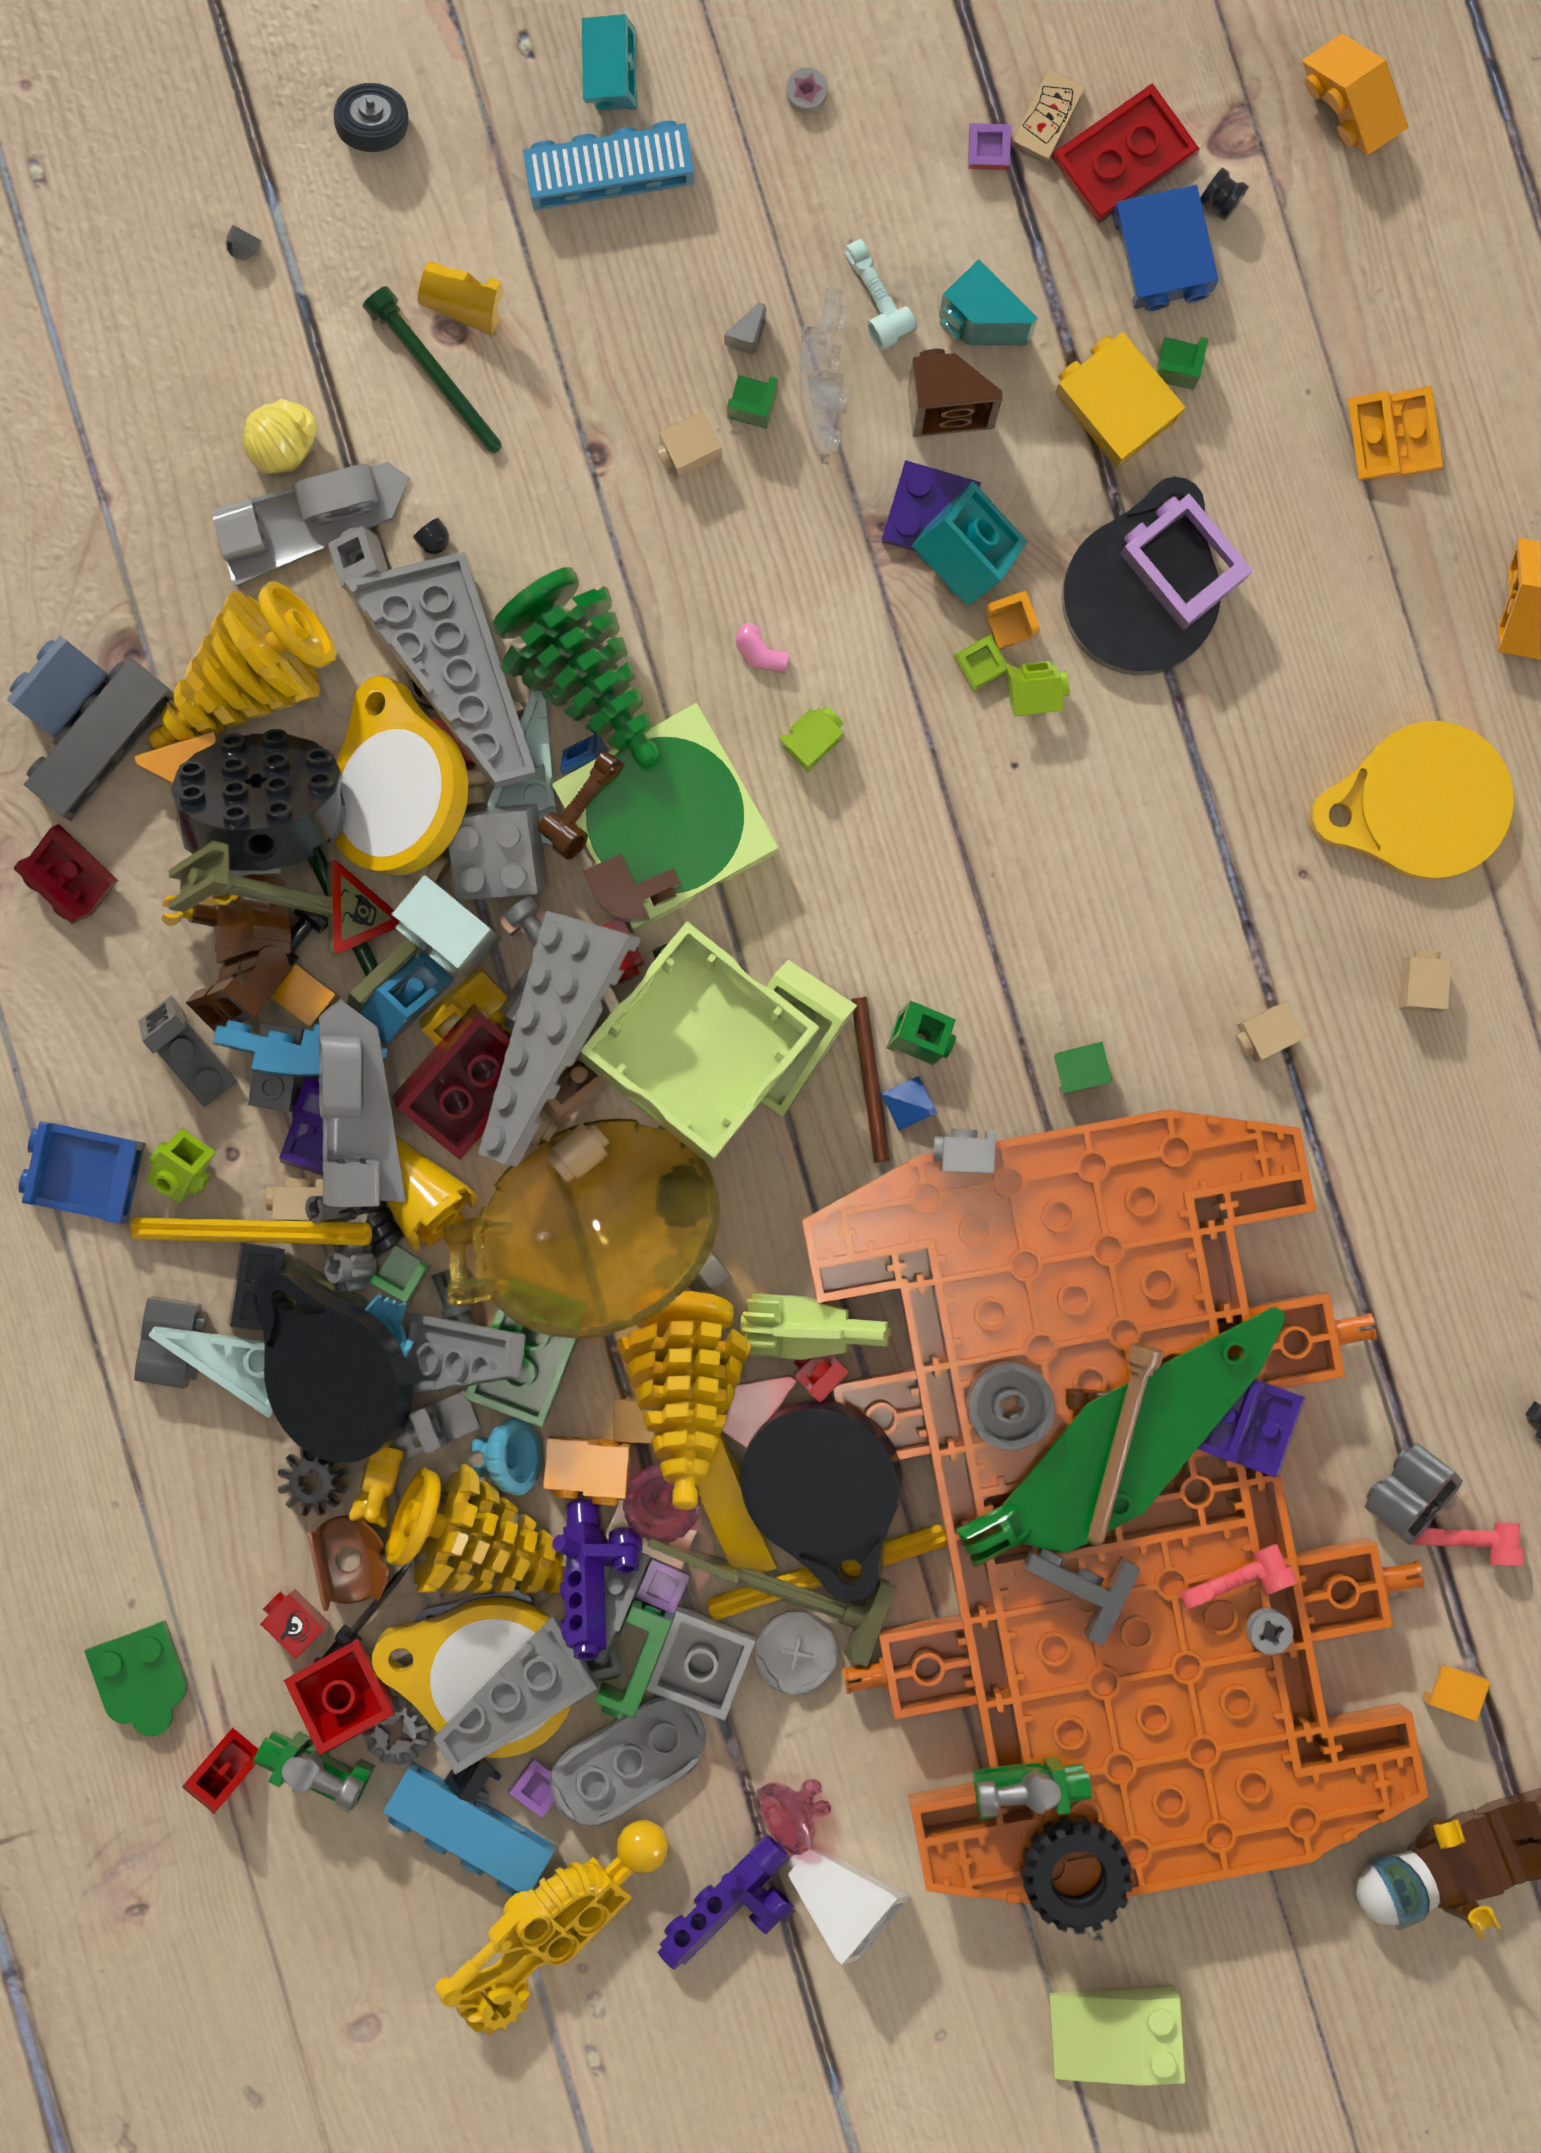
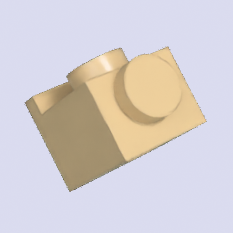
[266,1178,323,1221]

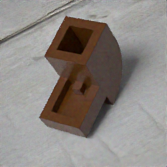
[583,854,682,923]

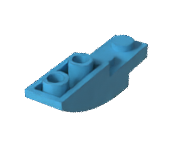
[213,1020,388,1077]

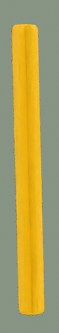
[130,1217,372,1245]
[707,1524,946,1620]

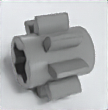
[324,1245,376,1292]

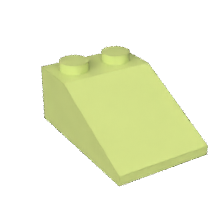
[761,960,857,1117]
[1049,1986,1185,2086]

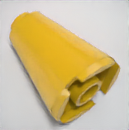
[386,1136,478,1251]

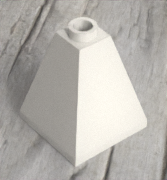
[787,1846,910,1965]

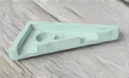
[486,690,557,847]
[149,1326,273,1418]

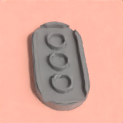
[550,1696,706,1826]

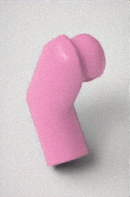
[735,623,789,673]

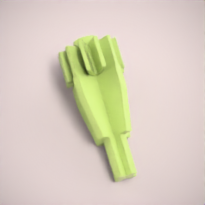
[740,1293,891,1360]

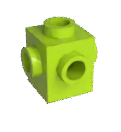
[146,1128,216,1205]

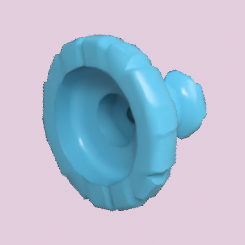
[472,1417,543,1496]

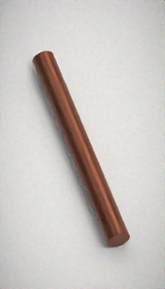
[851,997,890,1163]

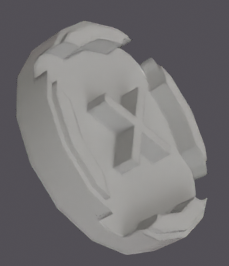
[755,1611,837,1695]

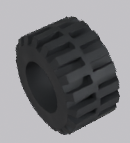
[1021,1815,1133,1934]

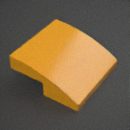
[1347,386,1445,481]

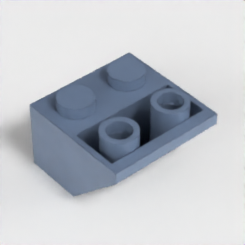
[6,635,109,738]

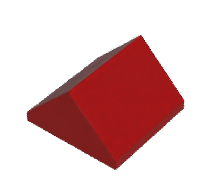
[284,1639,395,1756]

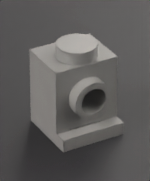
[327,526,389,588]
[933,1129,996,1174]

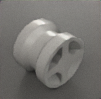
[1245,1607,1293,1655]

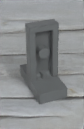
[139,996,237,1107]
[395,1389,482,1461]
[1022,1548,1141,1646]

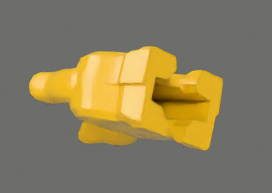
[349,1447,404,1528]

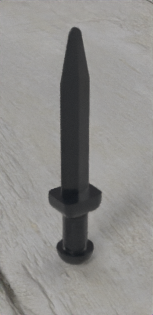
[314,1553,419,1663]

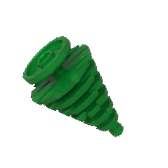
[491,567,660,767]

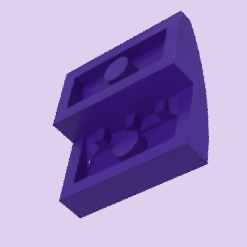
[279,1077,323,1175]
[1197,1379,1306,1478]

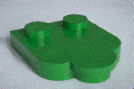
[84,1620,188,1736]

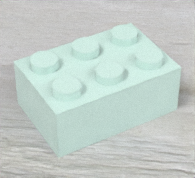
[392,875,501,977]

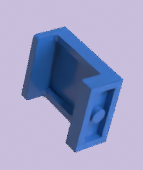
[1112,184,1219,311]
[19,1121,145,1224]

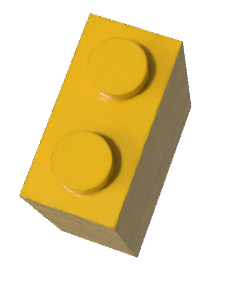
[1055,331,1186,469]

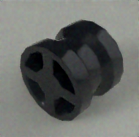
[1200,167,1249,221]
[366,1207,405,1258]

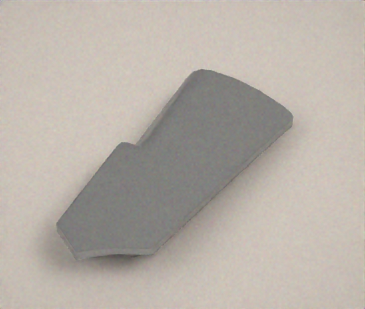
[211,462,410,586]
[319,999,406,1207]

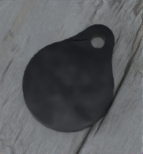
[1062,477,1221,675]
[257,1267,412,1463]
[740,1401,903,1602]

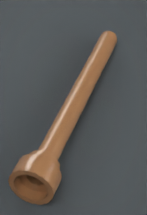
[1088,1342,1164,1546]

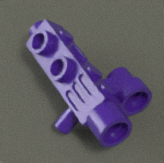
[552,1499,642,1660]
[657,1834,796,1970]

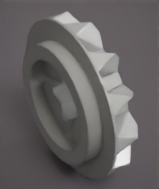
[363,1697,430,1765]

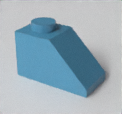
[360,951,454,1045]

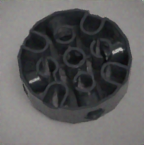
[171,729,346,871]

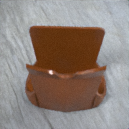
[307,1515,389,1611]

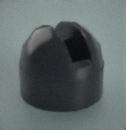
[413,518,449,554]

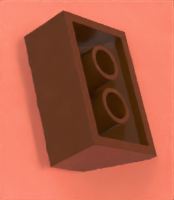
[908,349,1003,437]

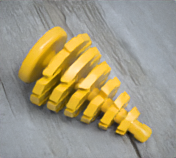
[148,581,337,749]
[617,1291,752,1510]
[385,1464,564,1594]

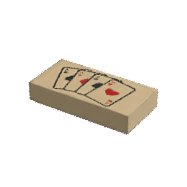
[1011,69,1086,163]

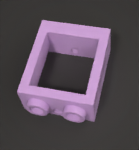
[1120,494,1253,631]

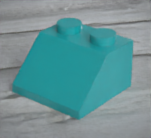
[939,259,1038,346]
[912,481,1028,606]

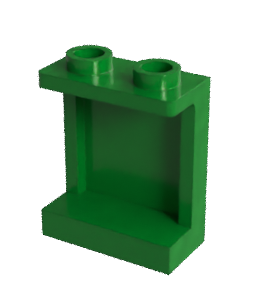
[595,1598,674,1720]

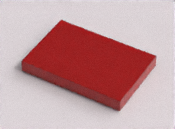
[1051,83,1200,224]

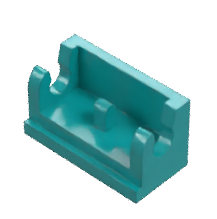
[582,14,637,110]

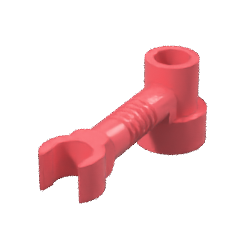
[1412,1523,1524,1566]
[1180,1543,1298,1609]

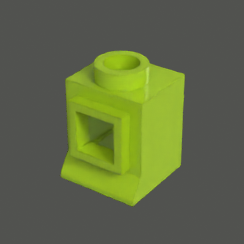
[1006,661,1070,717]
[779,706,844,772]

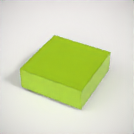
[954,635,1007,692]

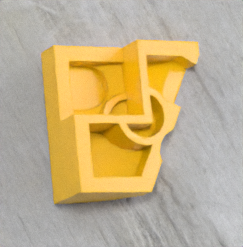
[418,261,503,336]
[419,966,512,1046]

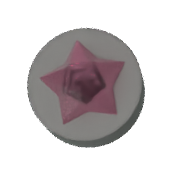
[787,68,828,113]

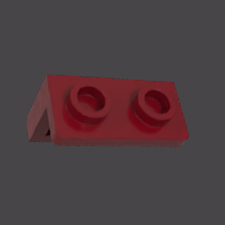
[13,824,119,924]

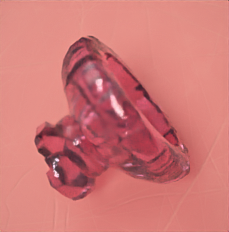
[623,1464,701,1543]
[757,1779,831,1855]

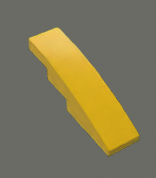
[696,1432,778,1573]

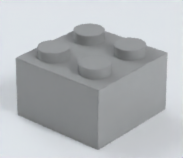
[449,803,548,901]
[646,1605,756,1721]

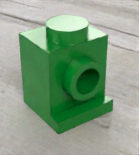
[886,1001,956,1065]

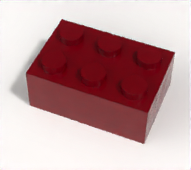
[392,1003,512,1160]

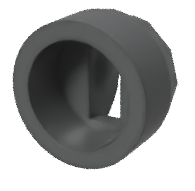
[226,224,262,260]

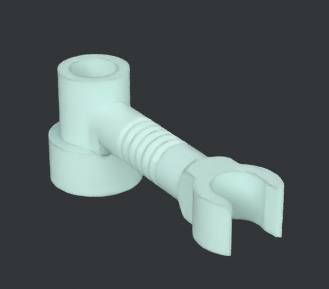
[844,238,917,351]

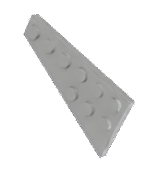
[344,552,536,789]
[478,910,642,1167]

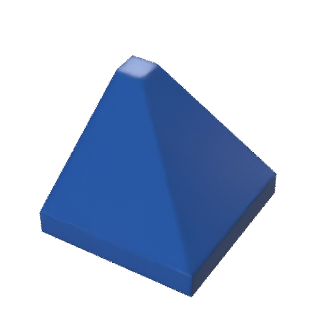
[560,734,609,775]
[881,1076,937,1131]

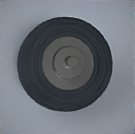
[334,83,408,152]

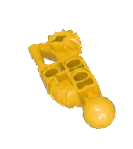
[434,1820,669,2036]

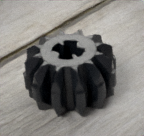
[278,1448,349,1516]

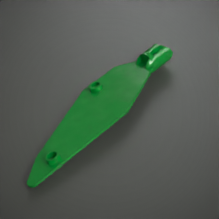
[955,1307,1285,1567]

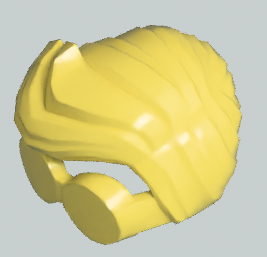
[242,399,318,474]

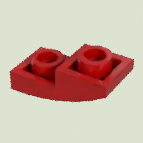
[793,1355,849,1403]

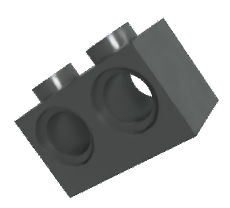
[248,1022,304,1112]

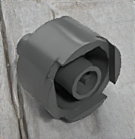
[966,1361,1055,1450]

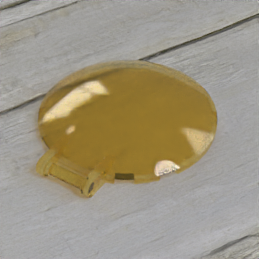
[444,1119,720,1338]

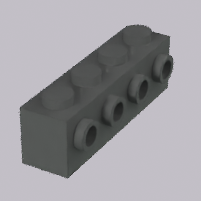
[23,657,174,821]

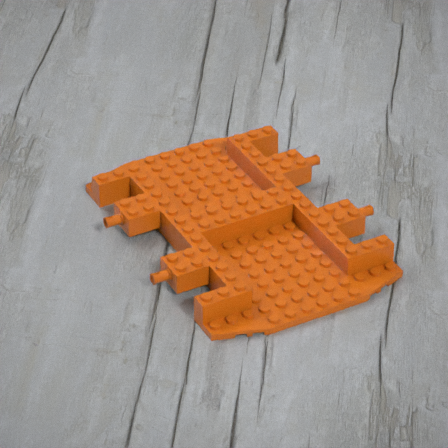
[802,1109,1428,1904]

